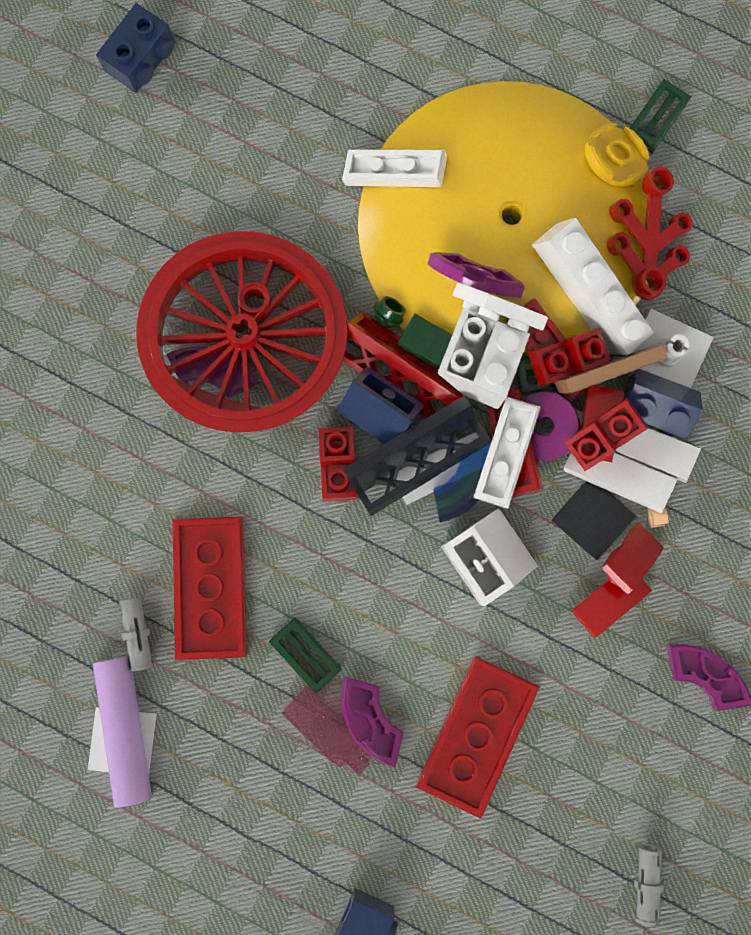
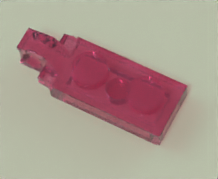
[281,685,370,775]

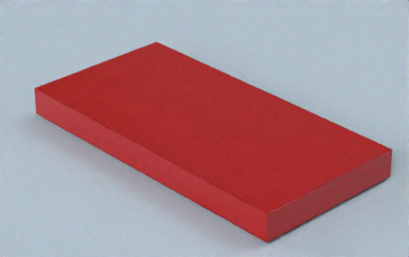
[172,516,247,660]
[416,655,540,819]

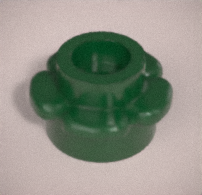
[373,296,406,328]

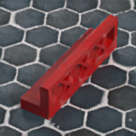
[342,311,467,418]

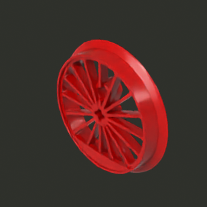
[136,231,347,433]

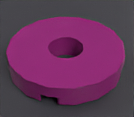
[523,392,581,462]

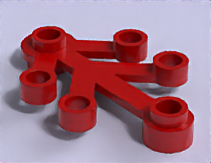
[606,166,693,300]

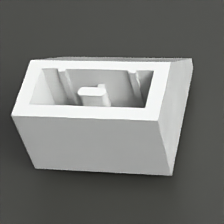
[438,308,530,409]
[441,508,538,606]

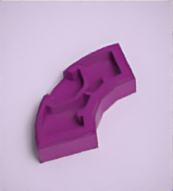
[427,252,525,298]
[166,346,259,399]
[666,644,751,711]
[341,677,404,768]

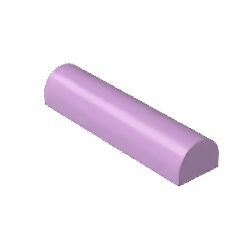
[93,656,152,808]

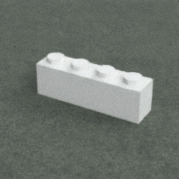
[532,218,654,355]

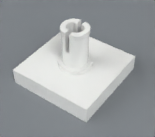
[625,309,714,388]

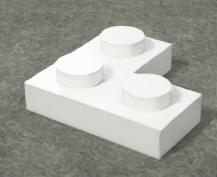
[452,282,548,332]

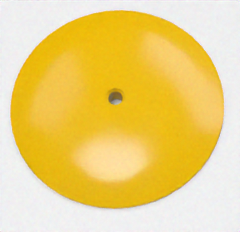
[358,81,648,372]

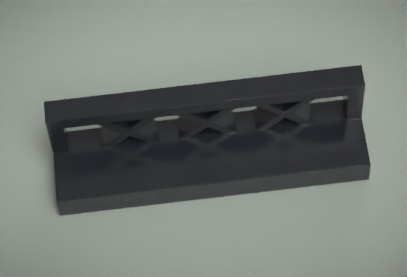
[343,396,491,516]

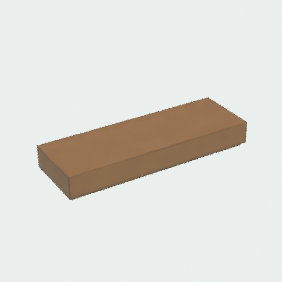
[555,345,668,394]

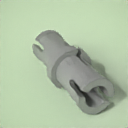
[119,597,153,672]
[634,844,664,926]

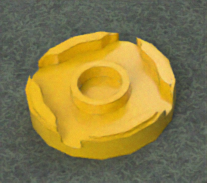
[584,122,649,187]

